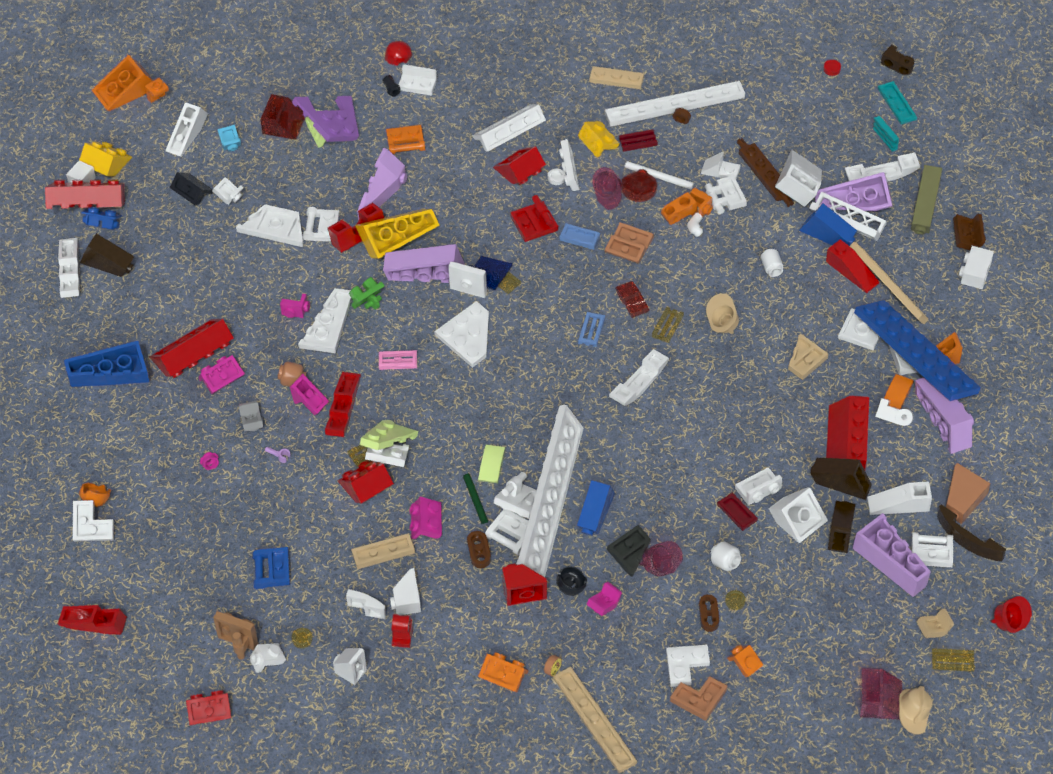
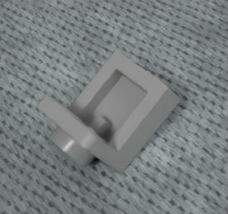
[239,401,263,432]

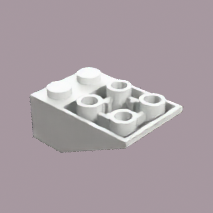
[775,150,822,207]

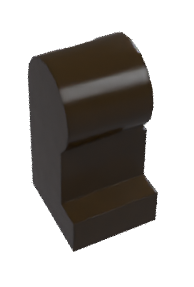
[881,44,914,75]

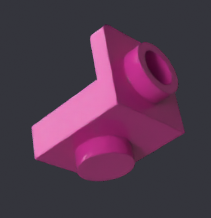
[280,293,310,318]
[587,582,622,616]

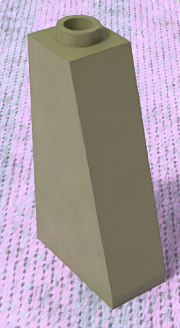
[911,165,942,235]

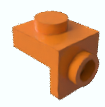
[145,78,169,103]
[690,187,713,218]
[727,644,763,677]

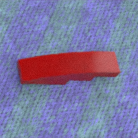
[325,372,361,437]

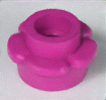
[200,452,219,470]

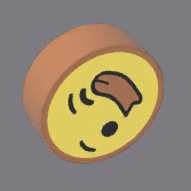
[544,655,562,677]

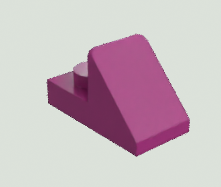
[290,374,329,415]

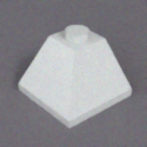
[769,487,828,543]

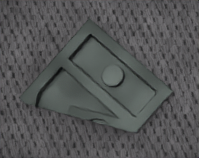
[607,525,651,577]

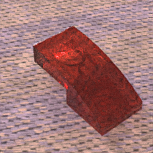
[615,281,650,318]

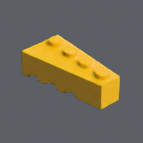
[355,209,440,259]

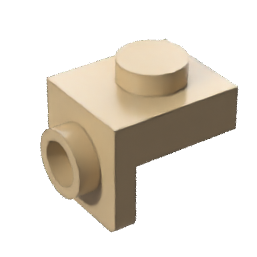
[916,609,954,638]

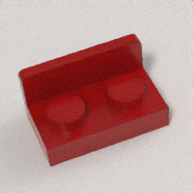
[186,690,232,726]

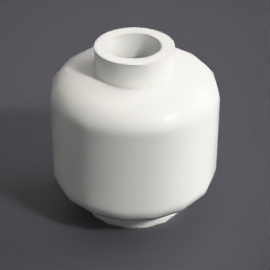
[711,542,741,571]

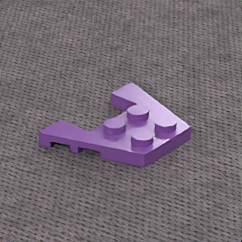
[292,96,359,142]

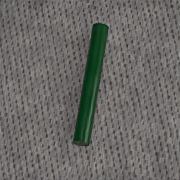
[463,473,489,524]

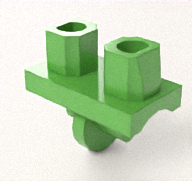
[349,277,384,310]

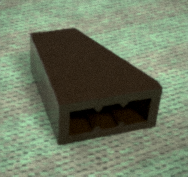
[80,233,135,277]
[810,458,872,500]
[828,501,856,553]

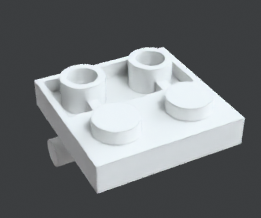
[494,472,537,519]

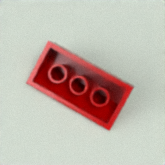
[149,319,234,378]
[826,396,869,470]

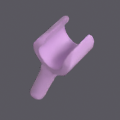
[265,447,290,463]

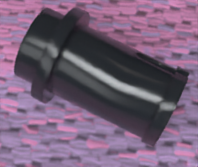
[383,75,400,97]

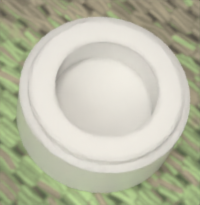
[548,168,566,185]

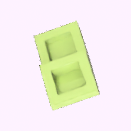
[478,445,505,483]

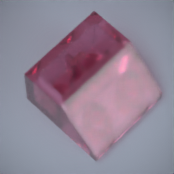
[860,668,902,720]

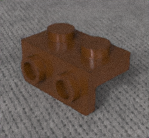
[953,213,986,251]

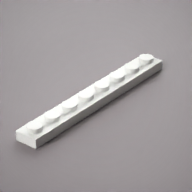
[605,81,745,127]

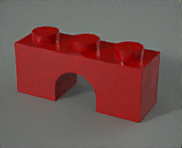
[327,203,384,253]

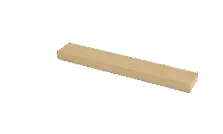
[850,242,928,324]
[553,667,637,773]

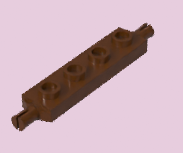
[737,138,794,207]

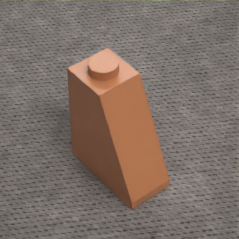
[946,463,991,524]

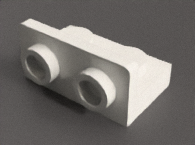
[399,65,437,96]

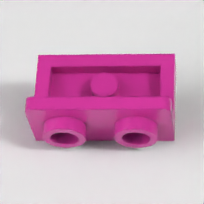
[409,496,442,539]

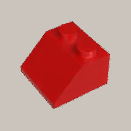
[493,146,546,185]
[502,564,547,606]

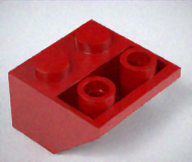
[337,460,394,503]

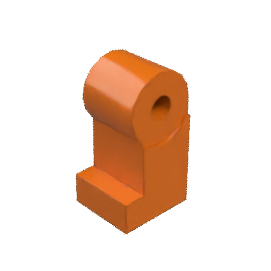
[661,192,698,225]

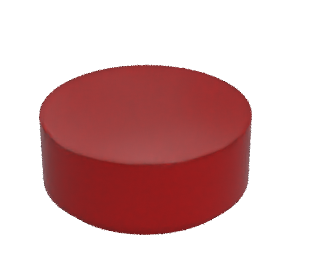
[823,59,841,76]

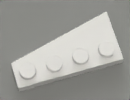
[298,288,352,353]

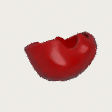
[385,41,412,66]

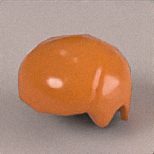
[79,482,111,507]

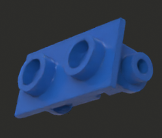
[81,207,122,230]

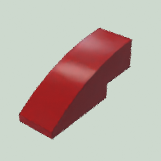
[57,605,127,635]

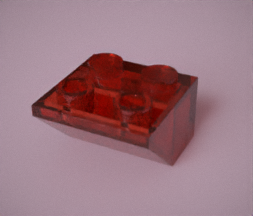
[260,94,305,140]

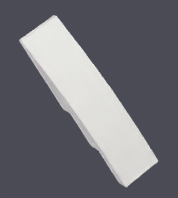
[58,238,80,298]

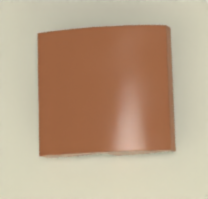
[605,222,654,264]

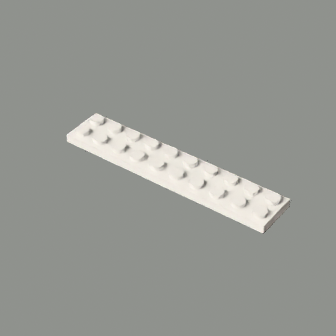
[517,405,584,577]

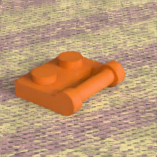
[386,125,425,155]

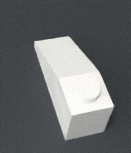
[165,102,208,157]

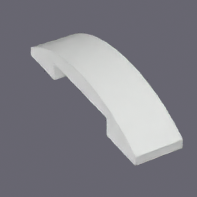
[845,152,920,181]
[609,349,669,406]

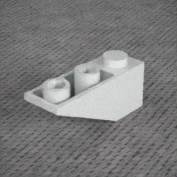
[867,482,932,515]

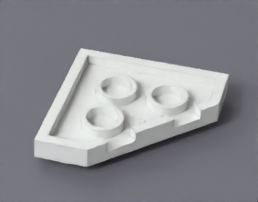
[434,301,489,367]

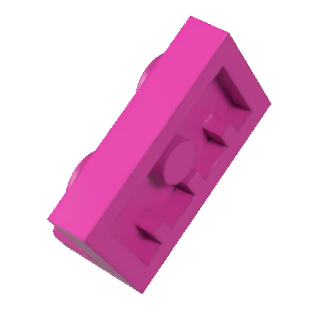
[198,355,245,394]

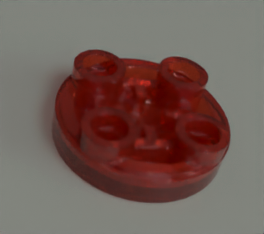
[621,169,657,202]

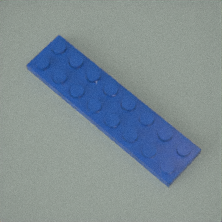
[854,300,981,401]

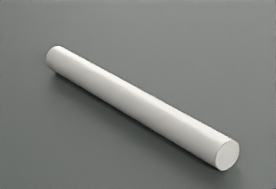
[625,161,694,190]

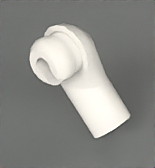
[687,213,703,237]

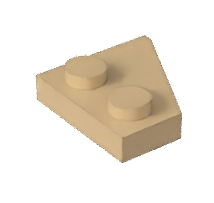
[788,334,828,380]

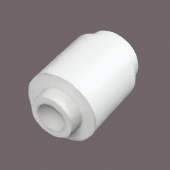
[761,249,783,277]

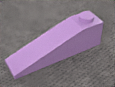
[357,148,407,220]
[815,172,893,211]

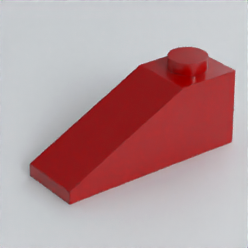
[826,239,880,293]

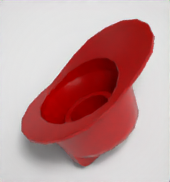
[991,596,1032,633]

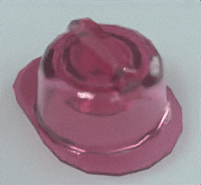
[592,167,622,210]
[639,541,683,577]

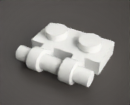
[705,175,747,214]

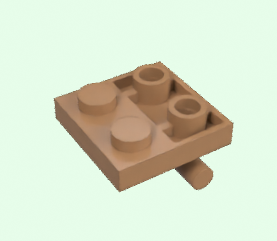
[213,611,258,659]

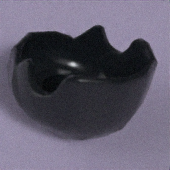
[556,566,587,596]

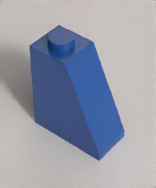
[799,203,857,246]
[577,480,615,536]

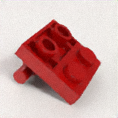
[510,195,558,242]

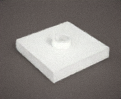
[448,262,487,298]

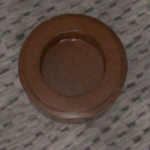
[672,108,691,124]

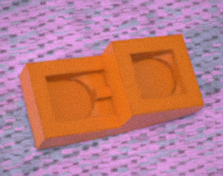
[884,374,914,409]

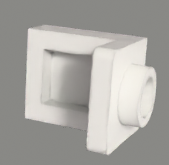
[212,177,243,205]
[250,643,286,673]

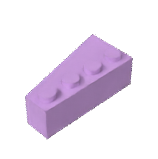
[383,244,465,283]
[915,378,974,454]
[853,513,931,597]

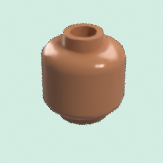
[277,361,306,387]

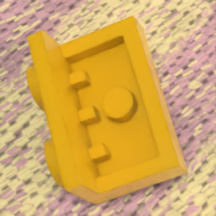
[578,121,620,157]

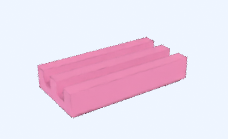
[379,350,417,370]

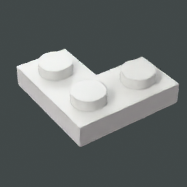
[73,500,114,542]
[666,645,710,687]

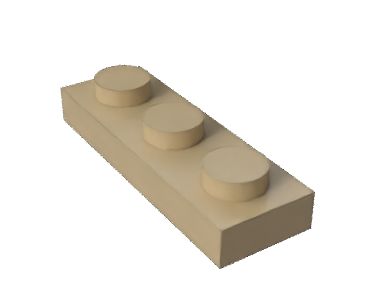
[590,66,644,89]
[351,533,415,569]

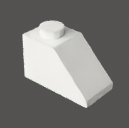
[390,568,421,615]
[333,648,367,685]

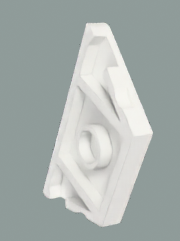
[236,204,303,247]

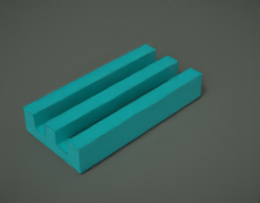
[873,116,899,152]

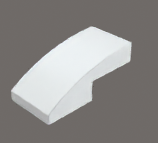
[346,589,386,619]

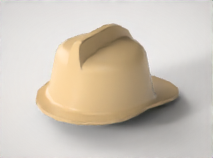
[706,293,739,334]
[899,686,933,735]

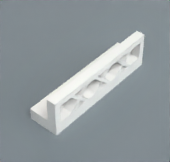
[472,104,546,152]
[809,192,887,241]

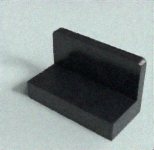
[170,172,213,206]

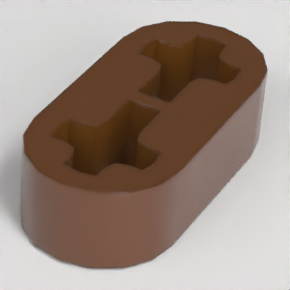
[699,594,719,632]

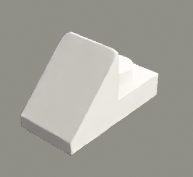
[701,152,740,179]

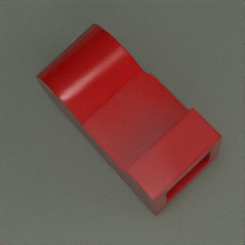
[391,613,413,648]

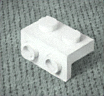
[735,467,782,505]

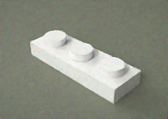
[559,139,580,191]

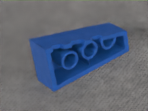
[64,341,149,387]

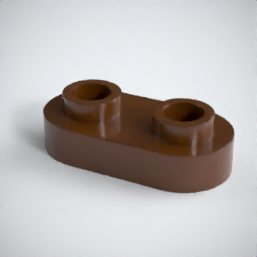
[467,531,491,568]

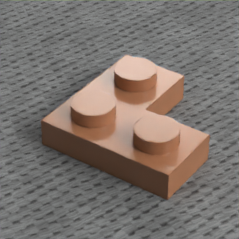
[670,676,728,721]

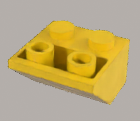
[79,141,132,176]

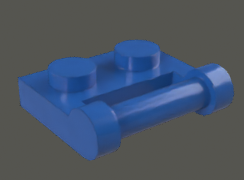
[252,547,290,589]

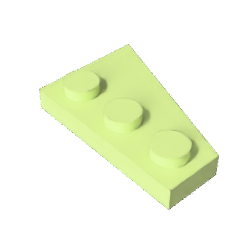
[360,420,418,450]

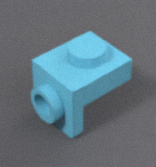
[218,125,241,152]

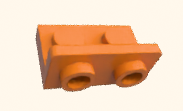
[478,652,529,692]

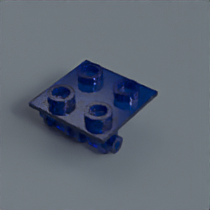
[469,256,513,290]

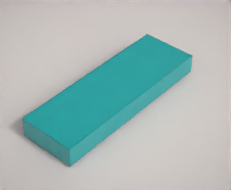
[877,81,917,125]

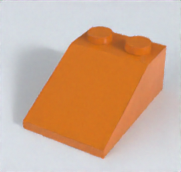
[92,54,153,111]

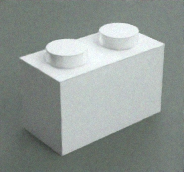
[959,246,994,289]

